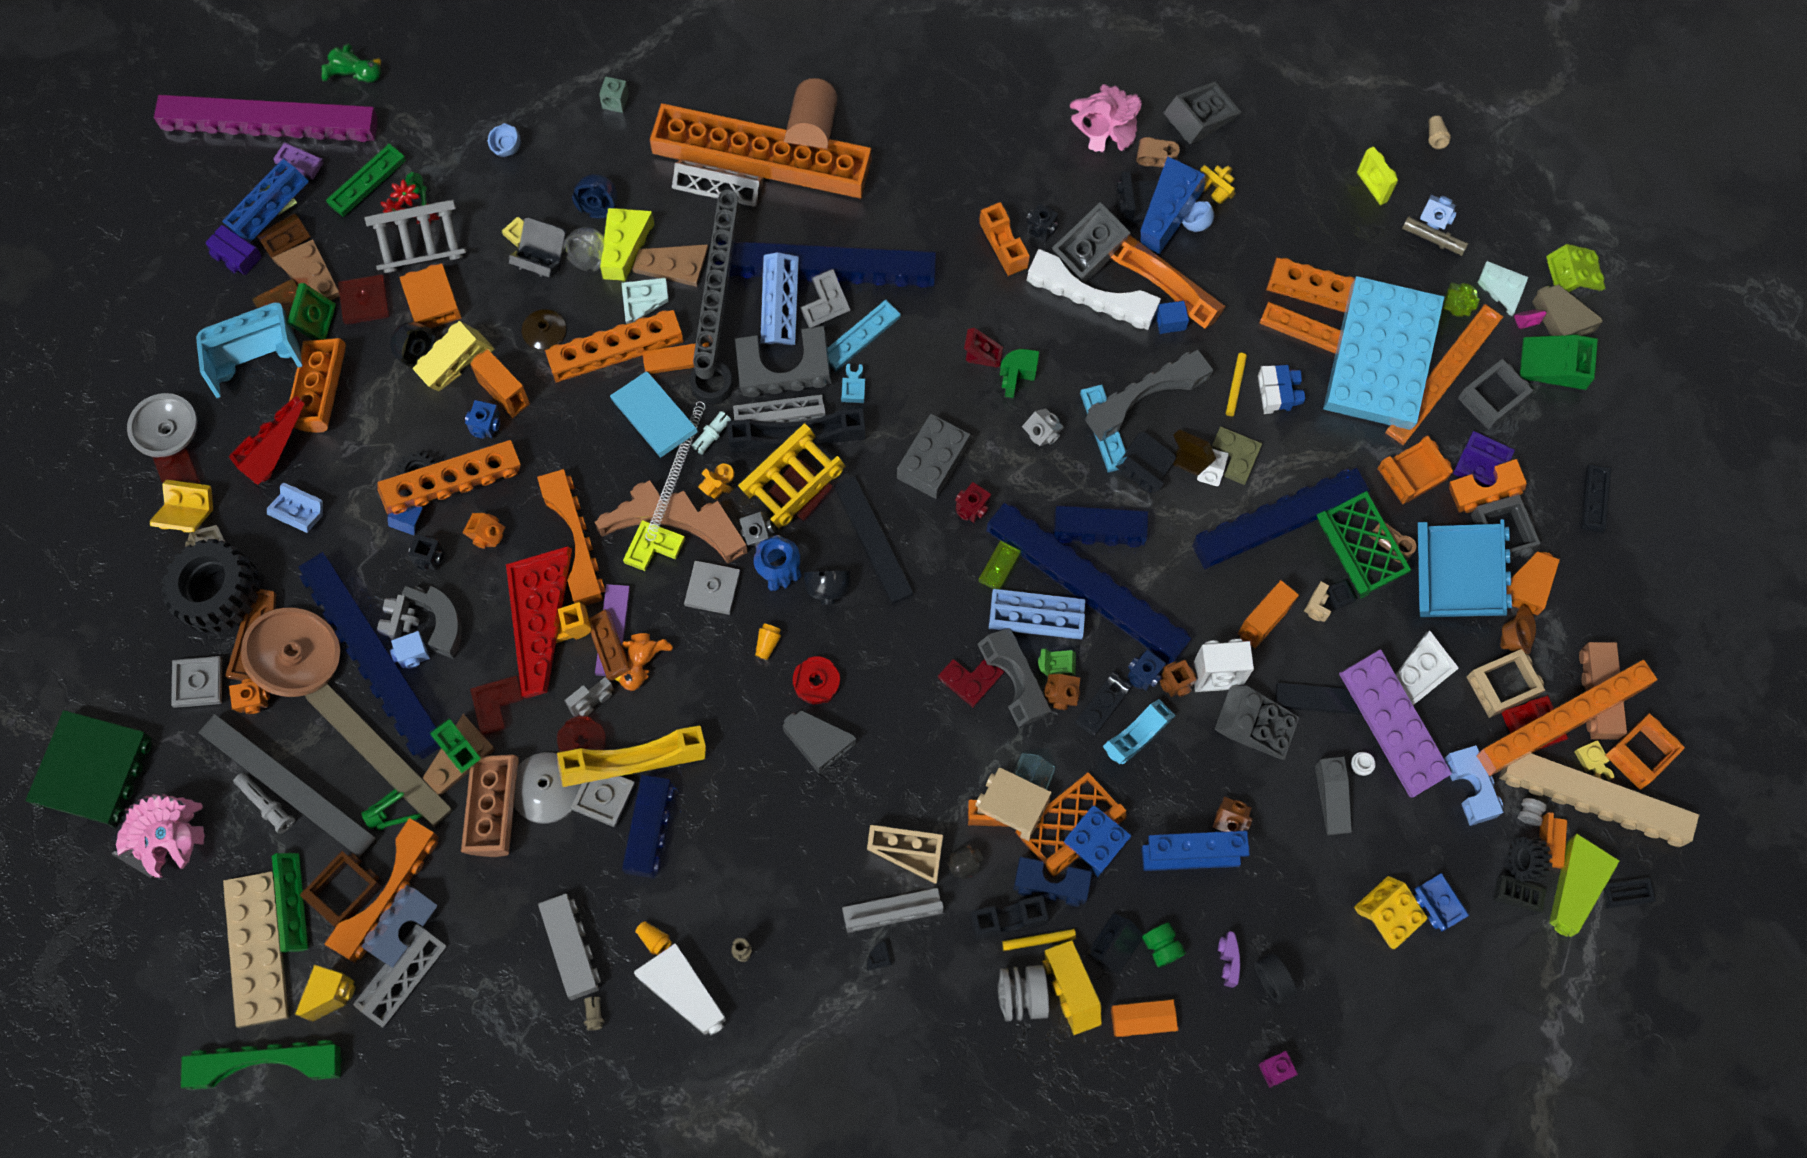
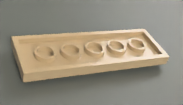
[223,872,289,1028]

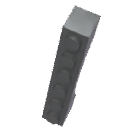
[1085,350,1213,442]

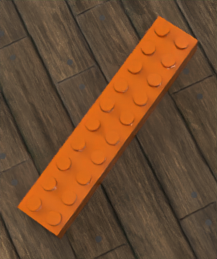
[650,103,871,198]

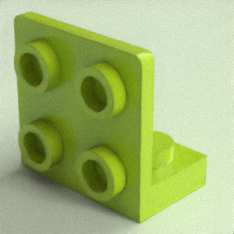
[1546,244,1605,293]

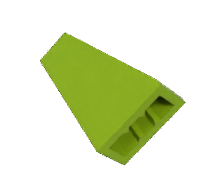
[1549,834,1619,937]

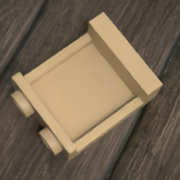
[975,767,1052,841]

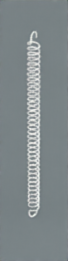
[645,401,705,541]

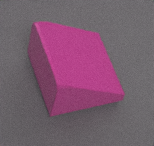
[1514,310,1546,329]

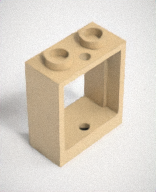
[1467,649,1545,718]

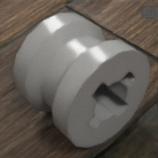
[1518,798,1547,826]

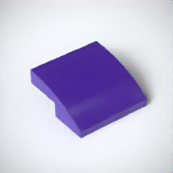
[1453,431,1515,487]

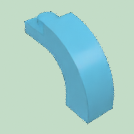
[1103,699,1175,764]

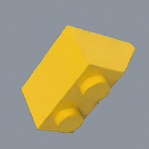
[295,965,355,1022]

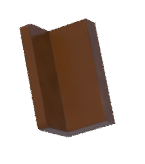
[257,214,310,258]

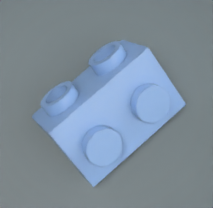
[267,483,323,533]

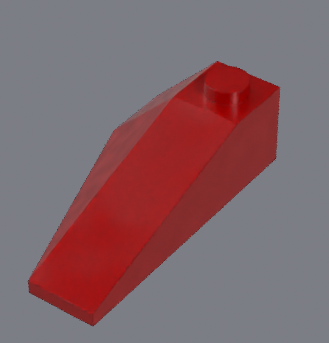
[229,395,305,485]

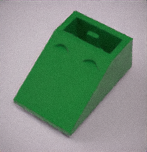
[1519,335,1598,390]

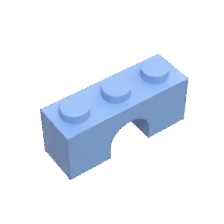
[1444,746,1503,826]

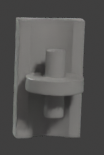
[377,595,419,640]

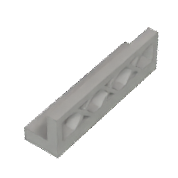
[672,159,764,207]
[733,395,825,423]
[842,888,943,933]
[353,924,446,1027]

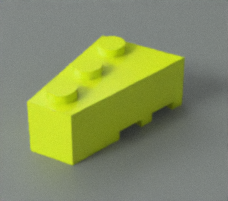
[600,208,654,281]

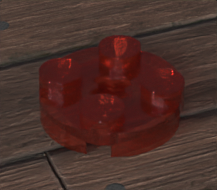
[557,716,605,752]

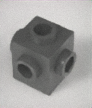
[739,512,775,547]

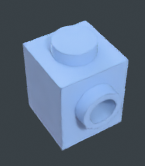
[390,631,430,668]

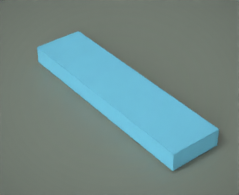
[828,300,901,372]
[1080,385,1126,473]

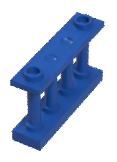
[1141,831,1249,871]

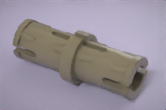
[732,938,752,962]

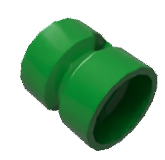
[1142,922,1186,968]

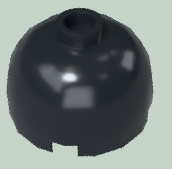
[390,322,436,368]
[804,571,850,605]

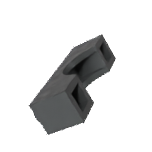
[978,628,1051,728]

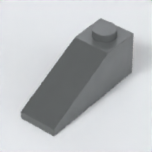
[1315,757,1352,836]

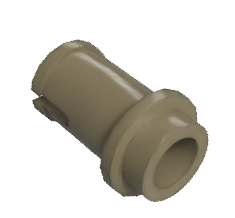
[584,997,604,1030]

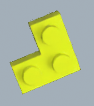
[623,520,685,571]

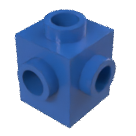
[465,400,500,438]

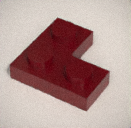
[938,659,1004,708]

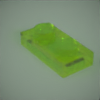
[978,540,1021,590]

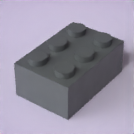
[897,414,970,499]

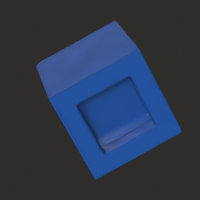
[1155,301,1189,334]
[388,505,422,535]

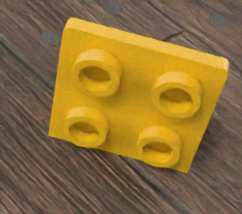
[150,480,213,532]
[1354,876,1427,949]

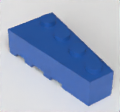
[1141,156,1205,254]

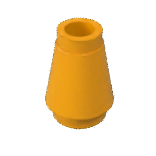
[755,624,781,660]
[635,921,672,956]

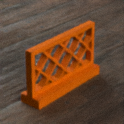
[1015,772,1126,878]

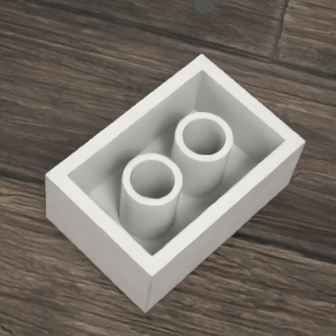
[1192,639,1254,692]

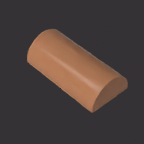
[784,79,837,149]
[461,755,519,857]

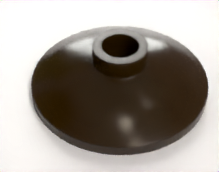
[522,309,566,350]

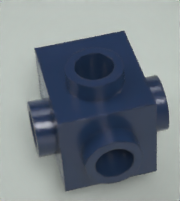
[1128,650,1166,691]

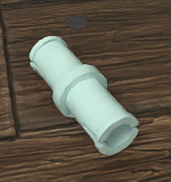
[692,411,731,454]

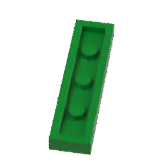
[326,144,406,217]
[272,853,308,952]

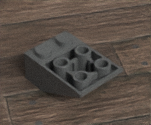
[1214,685,1300,760]

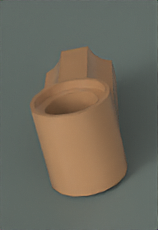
[1369,522,1416,563]

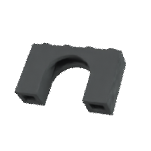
[735,326,832,397]

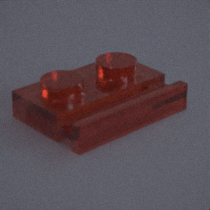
[153,447,200,484]

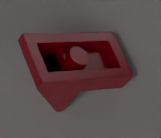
[964,328,1003,367]

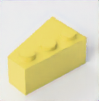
[413,321,494,391]

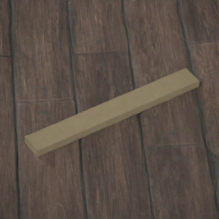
[305,684,452,828]

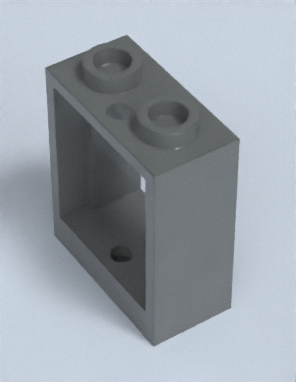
[1458,359,1533,430]
[1471,495,1540,561]

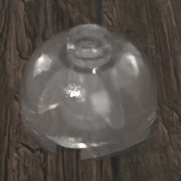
[563,227,605,271]

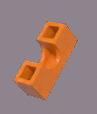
[980,202,1030,276]
[1449,459,1527,513]

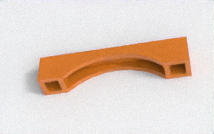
[1111,235,1225,329]
[537,469,606,606]
[325,818,438,963]

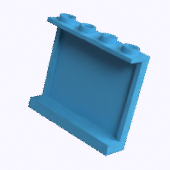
[1418,519,1512,617]

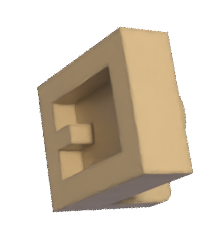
[1304,582,1331,622]

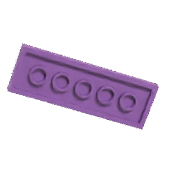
[1339,650,1452,797]

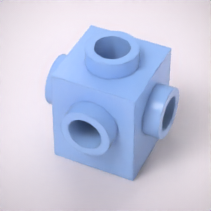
[1420,195,1457,229]

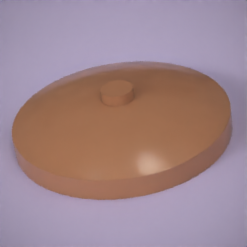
[241,608,340,697]

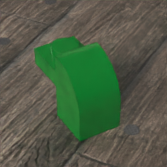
[999,349,1039,398]
[430,718,481,774]

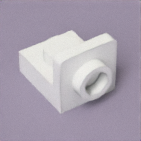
[1197,449,1228,486]

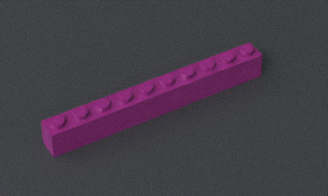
[154,95,378,142]

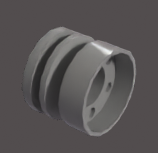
[998,965,1049,1021]

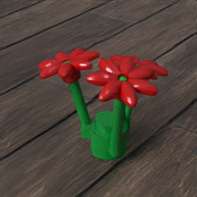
[380,172,440,225]

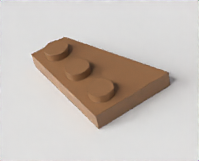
[272,240,341,300]
[633,245,709,287]
[423,714,495,797]

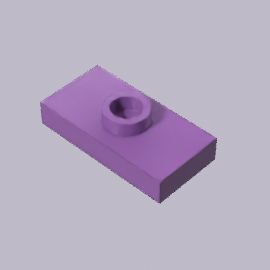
[273,142,324,180]

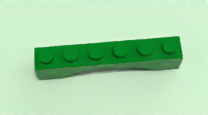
[181,1041,341,1090]

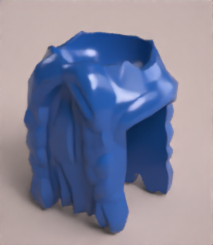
[754,535,802,591]

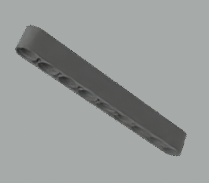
[693,190,739,379]
[198,714,376,858]

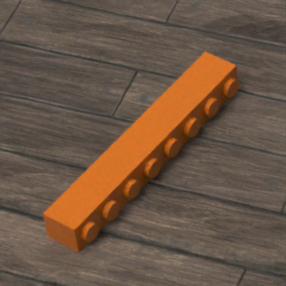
[1477,660,1658,776]

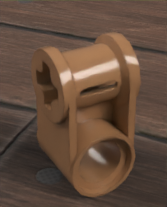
[1136,137,1179,168]

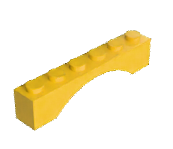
[557,725,706,787]

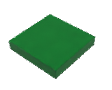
[287,283,336,340]

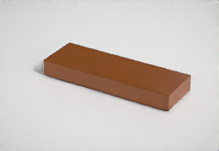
[589,609,631,681]

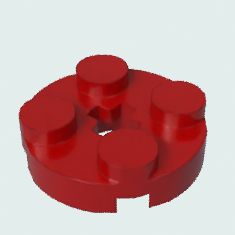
[793,656,840,704]

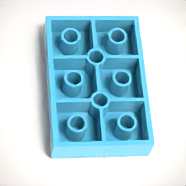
[1323,276,1444,430]

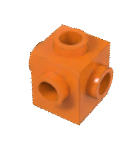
[463,513,505,549]
[229,678,270,714]

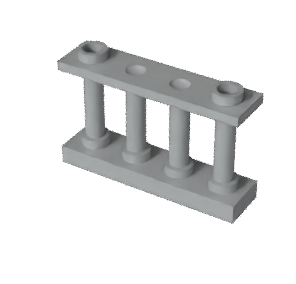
[364,199,467,273]

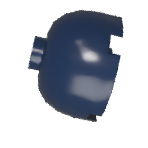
[572,174,618,219]

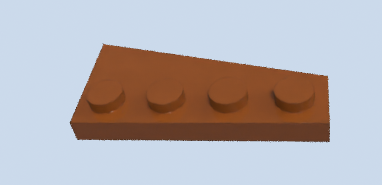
[225,589,276,681]

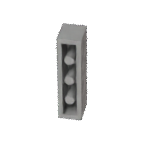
[538,894,601,1000]

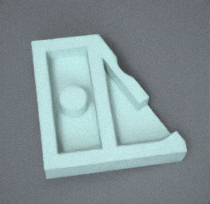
[1478,261,1528,316]
[622,278,669,324]

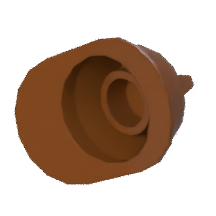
[1500,606,1536,654]

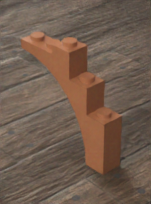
[595,480,747,564]

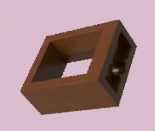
[300,851,382,928]

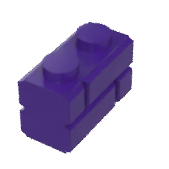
[206,225,261,275]

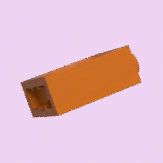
[1238,580,1299,649]
[1605,713,1685,790]

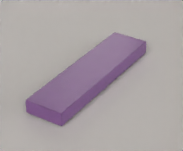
[595,584,630,676]

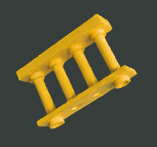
[738,423,845,529]

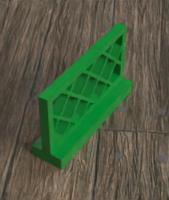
[1317,491,1411,599]

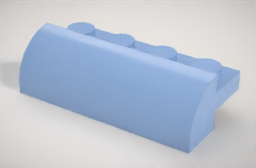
[989,589,1085,640]

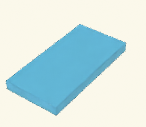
[610,371,697,458]

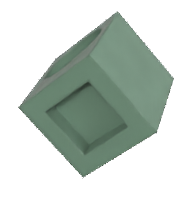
[599,77,629,113]

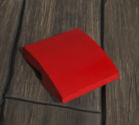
[1501,696,1568,752]

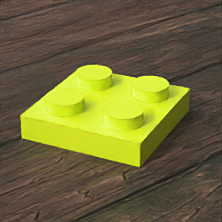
[1357,147,1398,205]

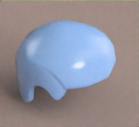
[488,123,521,157]
[1182,201,1214,232]

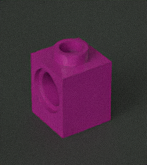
[1258,1051,1298,1087]

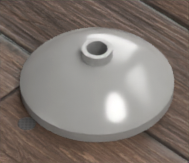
[127,393,197,457]
[514,752,581,824]

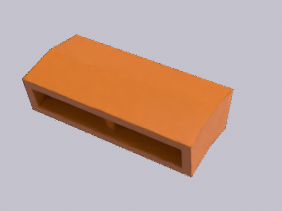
[1111,1000,1178,1037]

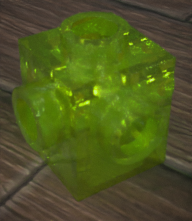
[1443,283,1480,317]

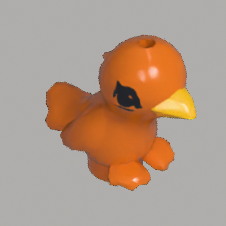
[614,633,673,691]

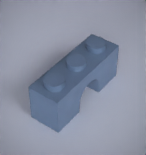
[361,885,438,968]

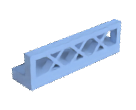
[760,252,798,345]

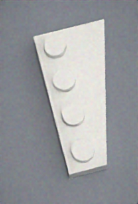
[1396,631,1459,705]

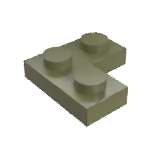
[1212,426,1262,485]

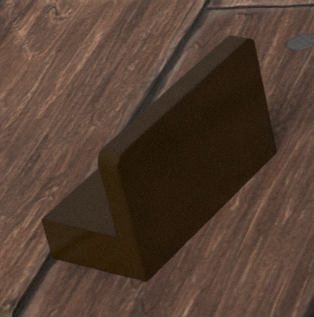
[1172,429,1217,476]

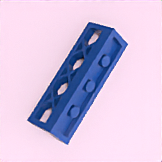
[222,159,309,243]

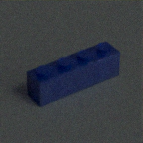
[1053,506,1148,547]
[622,775,675,878]

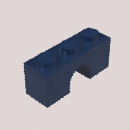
[1013,857,1092,907]

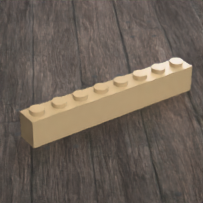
[1499,754,1699,847]

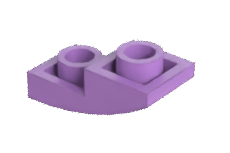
[1218,931,1240,988]

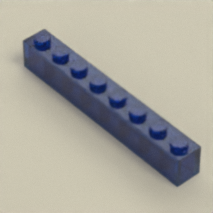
[1192,468,1370,570]

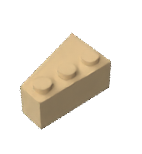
[867,825,943,884]

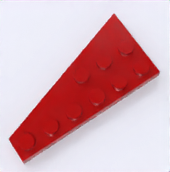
[506,546,572,698]

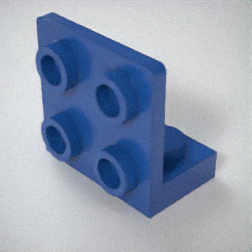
[1064,806,1131,877]

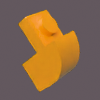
[556,602,591,643]

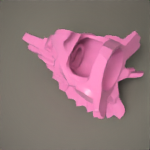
[1070,85,1142,152]

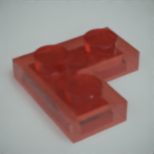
[470,676,523,735]

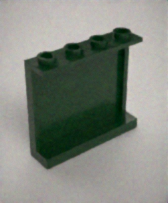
[25,710,152,828]

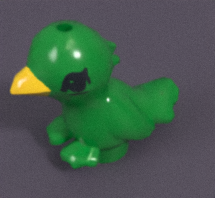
[321,44,381,83]

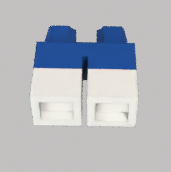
[1258,365,1305,414]

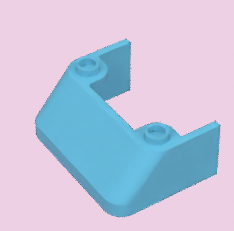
[196,303,302,398]

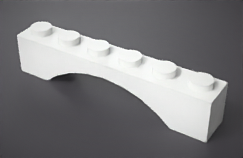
[1027,249,1161,330]

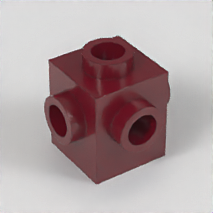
[955,482,991,523]

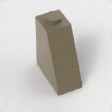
[1532,285,1603,336]

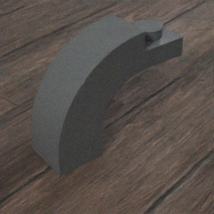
[402,586,462,659]

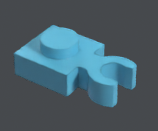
[842,364,865,403]

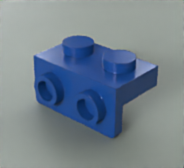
[1414,873,1469,931]

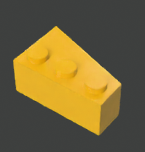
[1042,940,1101,1035]

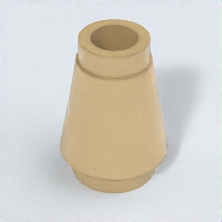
[1429,116,1451,149]

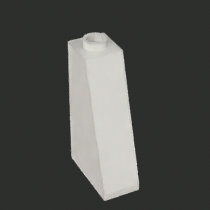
[634,944,726,1035]

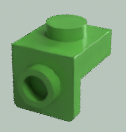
[1038,649,1076,676]

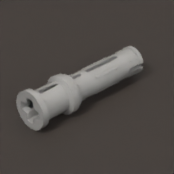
[233,772,295,834]

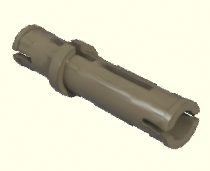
[1402,216,1468,256]

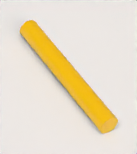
[1226,353,1247,416]
[1002,929,1076,951]

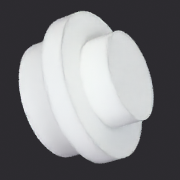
[1351,752,1375,776]

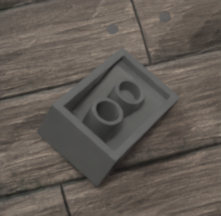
[1164,81,1242,144]
[1052,202,1131,284]

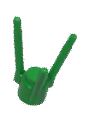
[362,789,423,831]

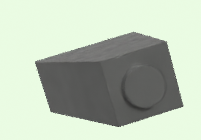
[783,711,856,774]

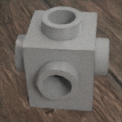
[1022,408,1064,446]

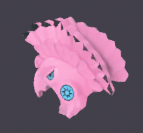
[112,794,205,878]

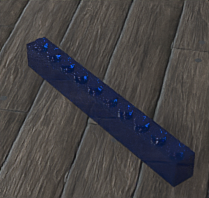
[715,241,936,288]
[986,503,1191,664]
[299,552,441,759]

